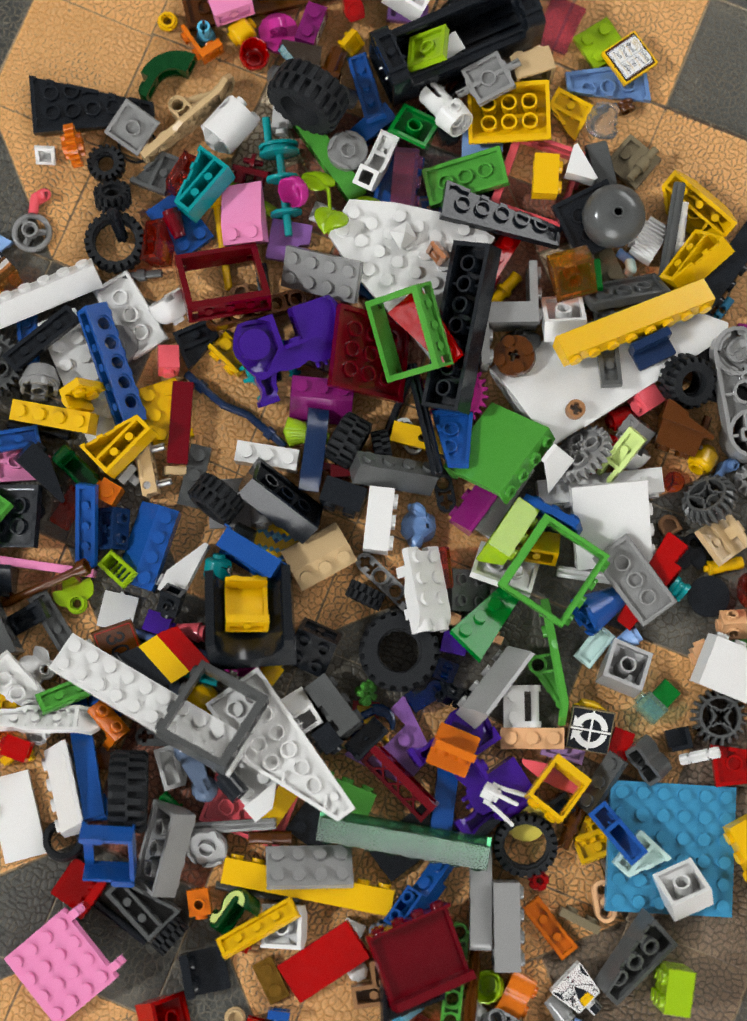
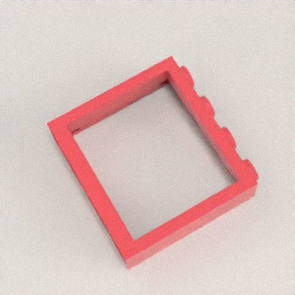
[491,140,586,227]

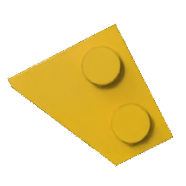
[550,87,594,142]

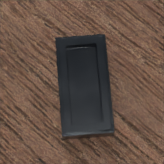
[7,598,51,636]

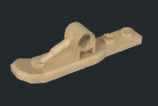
[140,73,235,164]

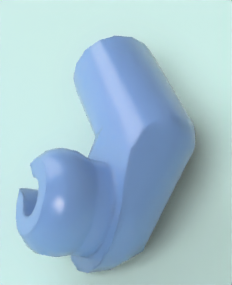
[714,458,740,476]

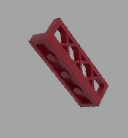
[361,743,439,822]

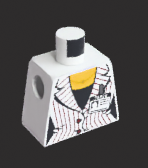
[549,960,603,1015]

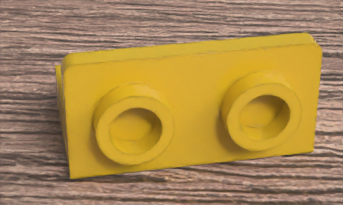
[207,331,245,378]
[59,377,106,412]

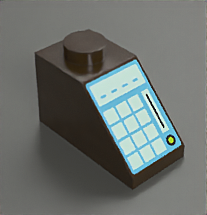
[278,39,322,66]

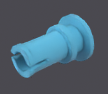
[196,20,216,47]

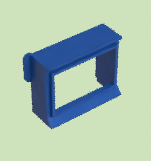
[216,523,287,580]
[78,820,137,888]

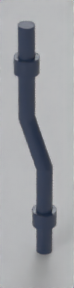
[184,371,288,448]

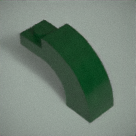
[138,51,197,101]

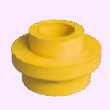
[157,11,178,32]

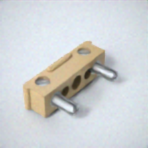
[135,442,172,499]

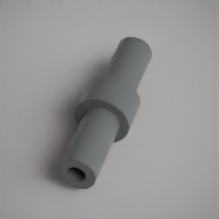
[123,269,163,282]

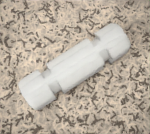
[679,746,721,765]

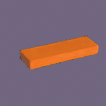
[522,895,578,961]

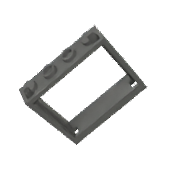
[155,660,269,776]

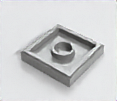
[104,98,161,156]

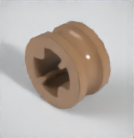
[565,399,586,420]

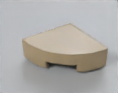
[162,466,187,477]

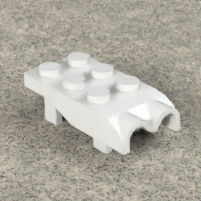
[396,546,451,635]

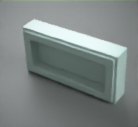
[573,627,616,669]

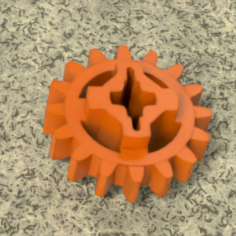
[60,123,86,169]

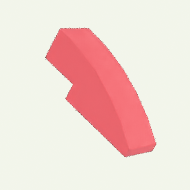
[520,758,578,794]

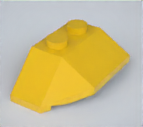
[662,170,738,238]

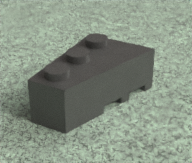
[304,673,364,741]
[104,882,183,942]

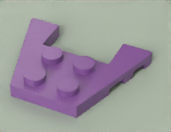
[345,696,427,786]

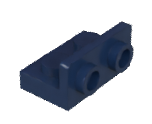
[98,507,130,551]

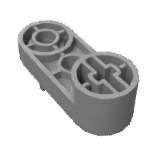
[709,326,747,463]

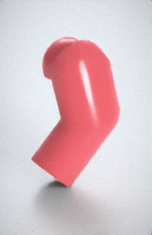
[28,188,51,214]

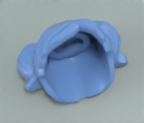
[400,502,436,548]

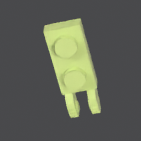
[596,426,647,483]

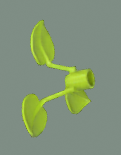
[301,171,380,235]

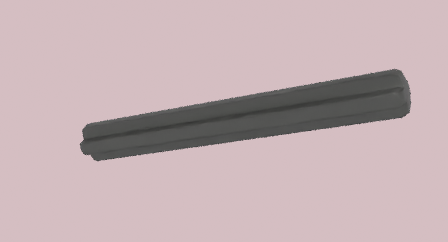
[658,181,686,278]

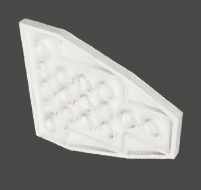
[328,199,495,325]

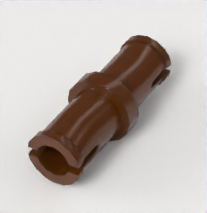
[557,806,586,851]
[248,830,292,846]

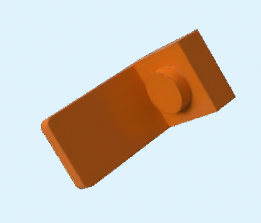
[180,24,224,65]
[87,700,130,751]

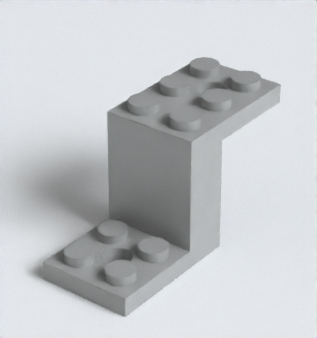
[479,260,543,372]

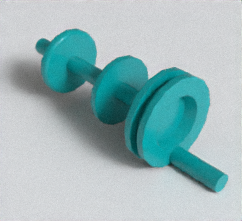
[258,117,303,237]

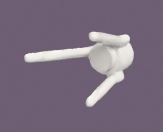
[480,781,526,827]

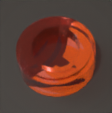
[663,472,685,493]

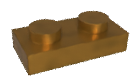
[252,955,290,1005]

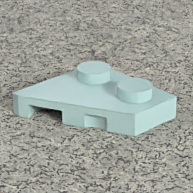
[611,829,671,877]

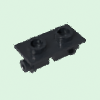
[434,680,471,709]

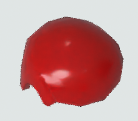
[239,37,270,71]

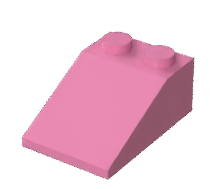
[221,181,269,247]

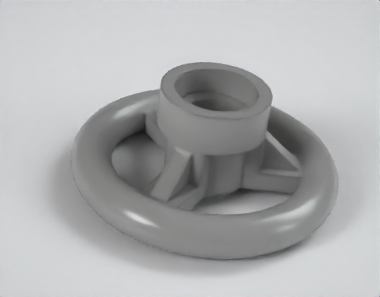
[12,213,52,253]

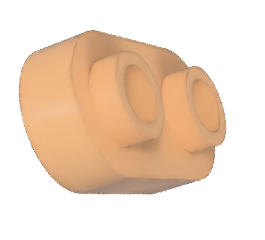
[591,879,617,923]

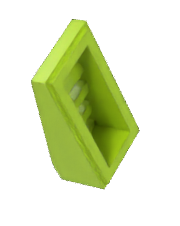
[97,549,138,589]

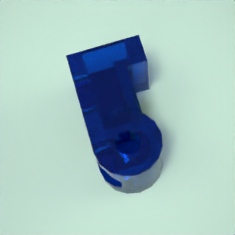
[404,680,441,713]

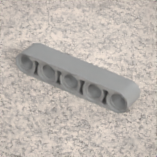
[469,843,492,951]

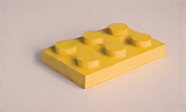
[139,377,195,446]

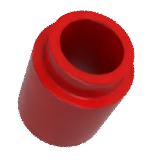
[605,405,637,431]

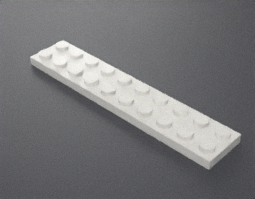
[49,633,252,777]

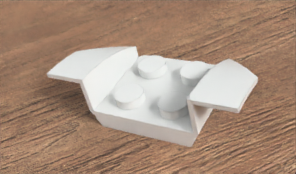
[211,760,278,823]

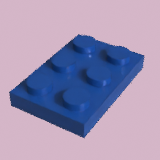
[146,189,215,255]

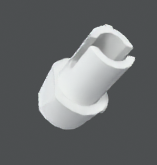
[419,82,473,137]

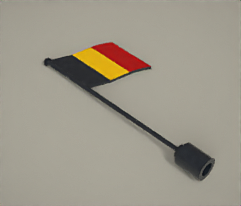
[112,626,249,803]

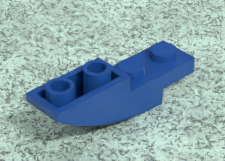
[383,853,455,925]

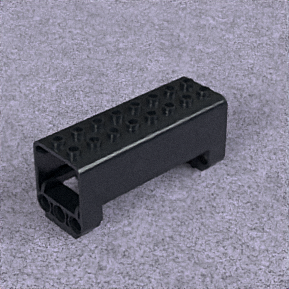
[369,0,546,107]

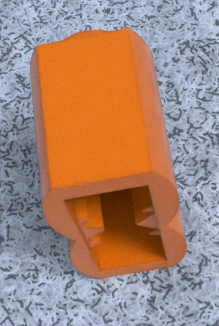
[494,972,539,1019]

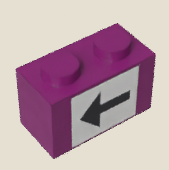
[294,1,328,46]

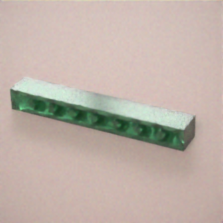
[316,811,492,871]

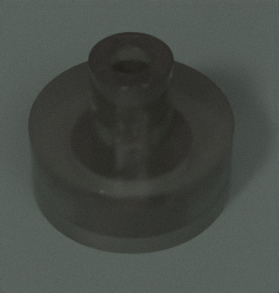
[0,387,22,408]

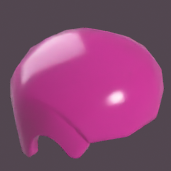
[278,176,309,207]

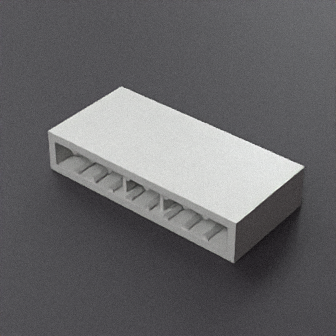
[690,632,747,704]

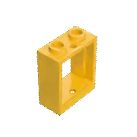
[524,753,592,824]

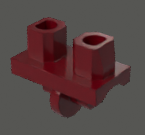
[232,153,271,189]

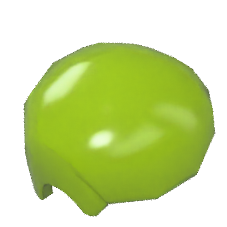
[477,970,505,1005]

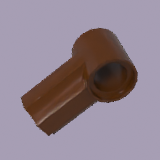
[321,46,348,82]

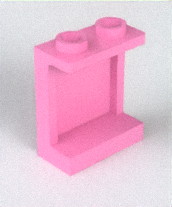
[207,0,255,27]

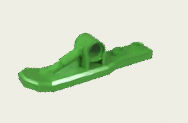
[528,598,569,726]

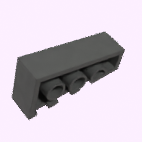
[593,907,678,1006]

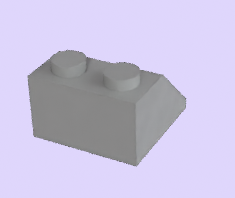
[595,638,653,698]

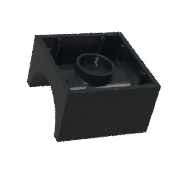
[204,565,297,670]

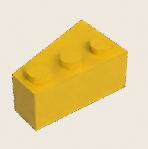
[659,229,735,291]
[79,414,158,479]

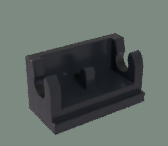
[344,716,389,761]

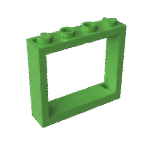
[365,281,454,383]
[497,513,610,628]

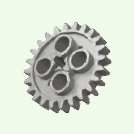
[557,425,614,483]

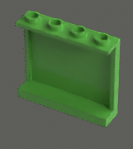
[443,402,555,505]

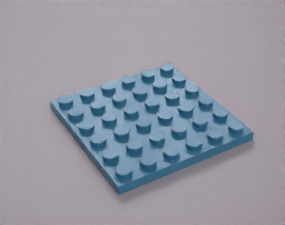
[604,780,737,918]

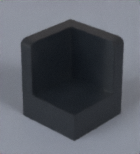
[663,726,693,752]
[544,792,576,814]

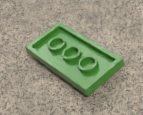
[422,145,510,209]

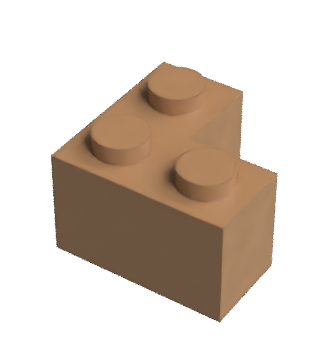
[351,958,380,1010]

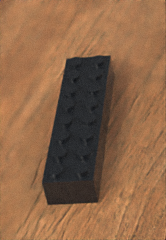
[421,240,502,415]

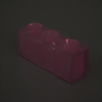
[390,147,423,207]

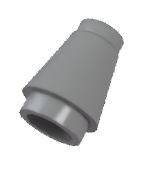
[544,995,576,1021]

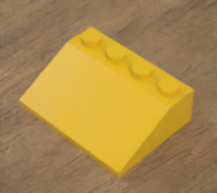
[467,80,551,145]

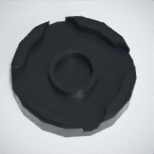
[687,576,730,617]

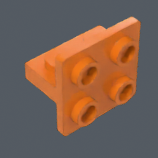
[425,722,480,778]

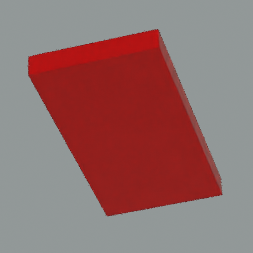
[276,919,371,1003]

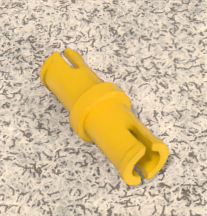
[492,271,522,302]

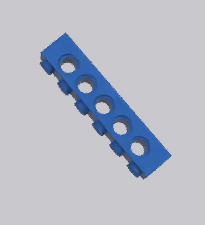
[76,301,147,426]

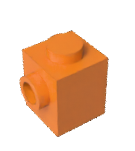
[96,477,125,507]
[186,886,213,920]

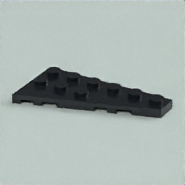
[29,75,155,136]

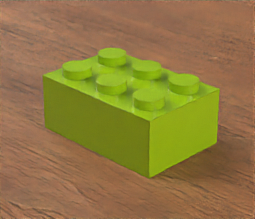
[650,961,696,1018]

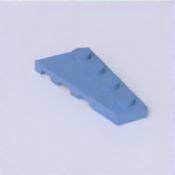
[564,67,651,103]

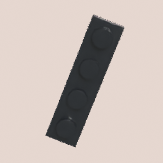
[2,304,80,373]

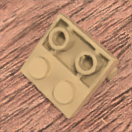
[694,515,747,567]

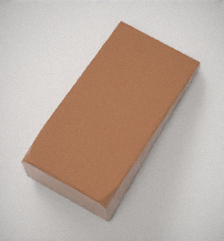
[426,241,450,267]

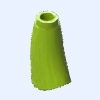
[283,417,331,448]

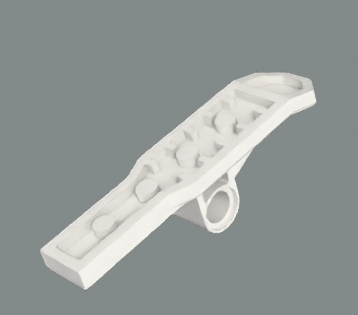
[0,705,101,745]

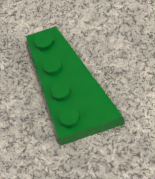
[450,587,519,663]

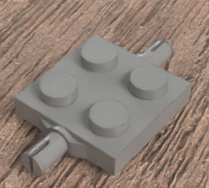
[455,51,522,107]

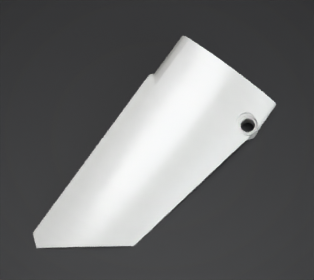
[489,304,728,452]

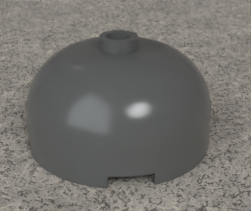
[582,184,646,248]

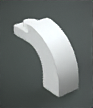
[352,129,400,192]

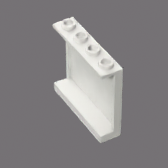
[568,477,656,570]

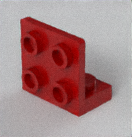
[51,858,109,920]

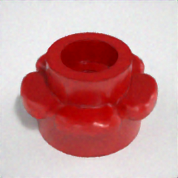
[528,871,549,891]

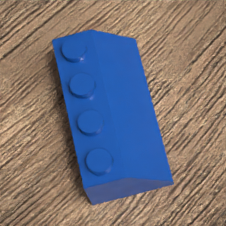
[118,501,182,593]

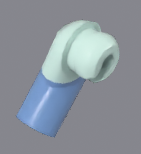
[615,248,637,278]

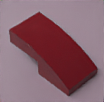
[322,462,351,479]

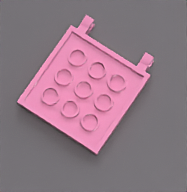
[4,903,127,1021]

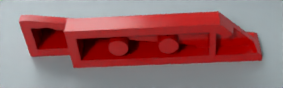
[617,532,688,631]

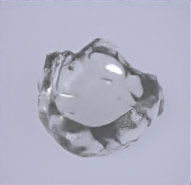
[586,101,620,140]

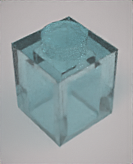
[632,691,669,725]

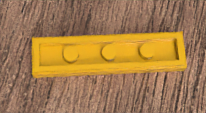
[215,896,301,960]

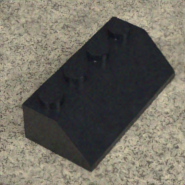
[237,458,323,544]

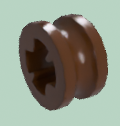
[615,98,636,116]

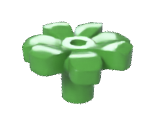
[355,679,377,706]

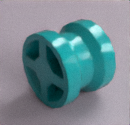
[668,576,691,602]

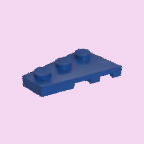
[431,410,473,469]

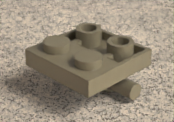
[611,134,662,191]

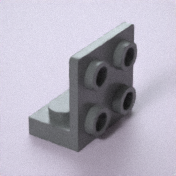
[443,568,487,612]

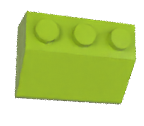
[476,497,540,565]

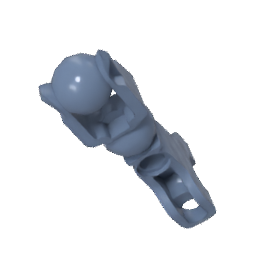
[169,680,218,802]

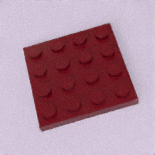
[327,303,410,403]

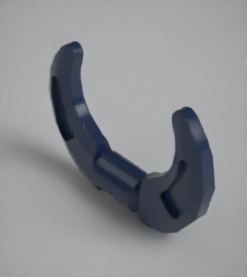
[352,703,396,736]

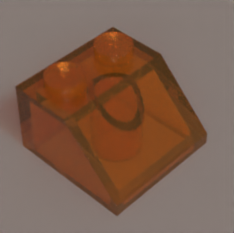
[546,245,598,303]

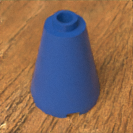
[570,586,625,636]

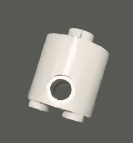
[201,95,261,155]

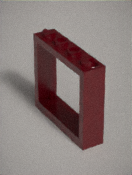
[174,242,272,323]

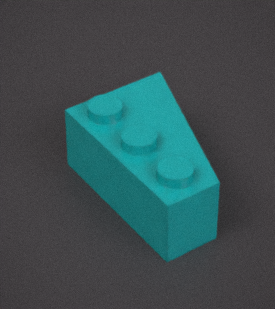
[174,145,236,223]

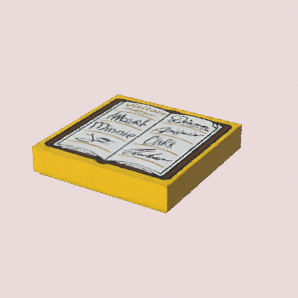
[601,30,658,87]

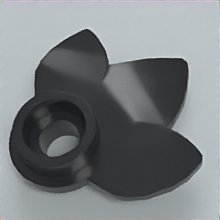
[676,533,706,570]

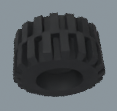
[658,353,717,409]
[324,411,372,469]
[187,472,245,525]

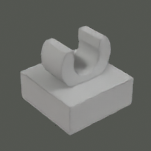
[116,463,140,486]

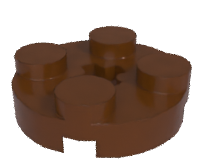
[493,335,536,378]

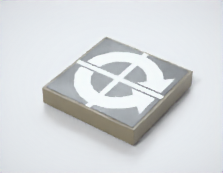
[565,705,616,755]

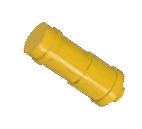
[703,556,744,576]

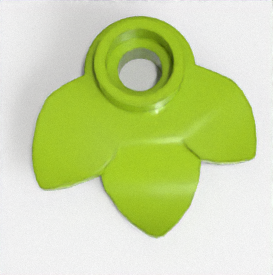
[52,577,94,614]

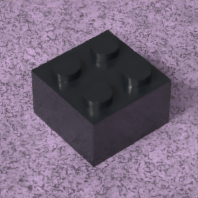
[319,475,367,519]

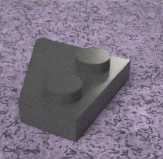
[129,151,182,197]

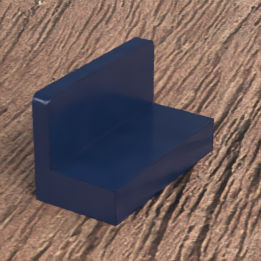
[628,326,676,371]

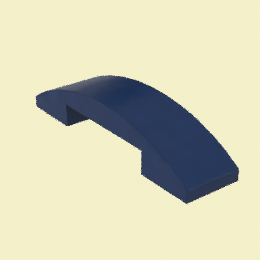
[298,407,329,493]

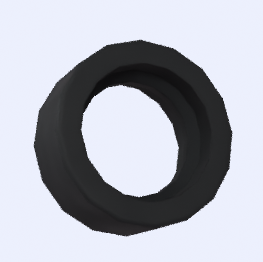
[43,822,83,862]

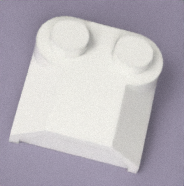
[260,903,308,950]

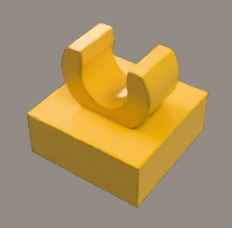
[337,28,365,57]

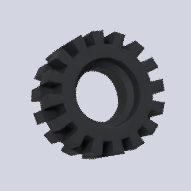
[87,144,126,184]
[93,179,132,214]
[370,429,392,456]
[345,579,386,611]
[150,915,189,957]

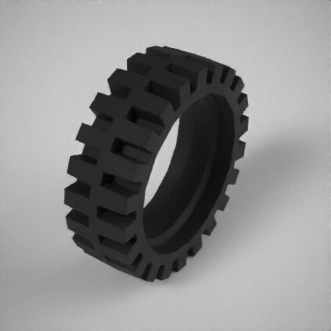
[84,211,147,274]
[493,811,558,878]

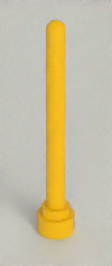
[211,194,232,291]

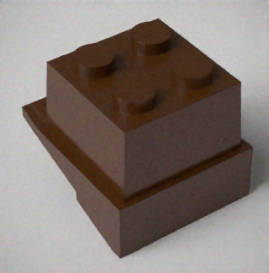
[651,399,715,460]

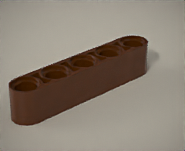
[206,289,306,331]

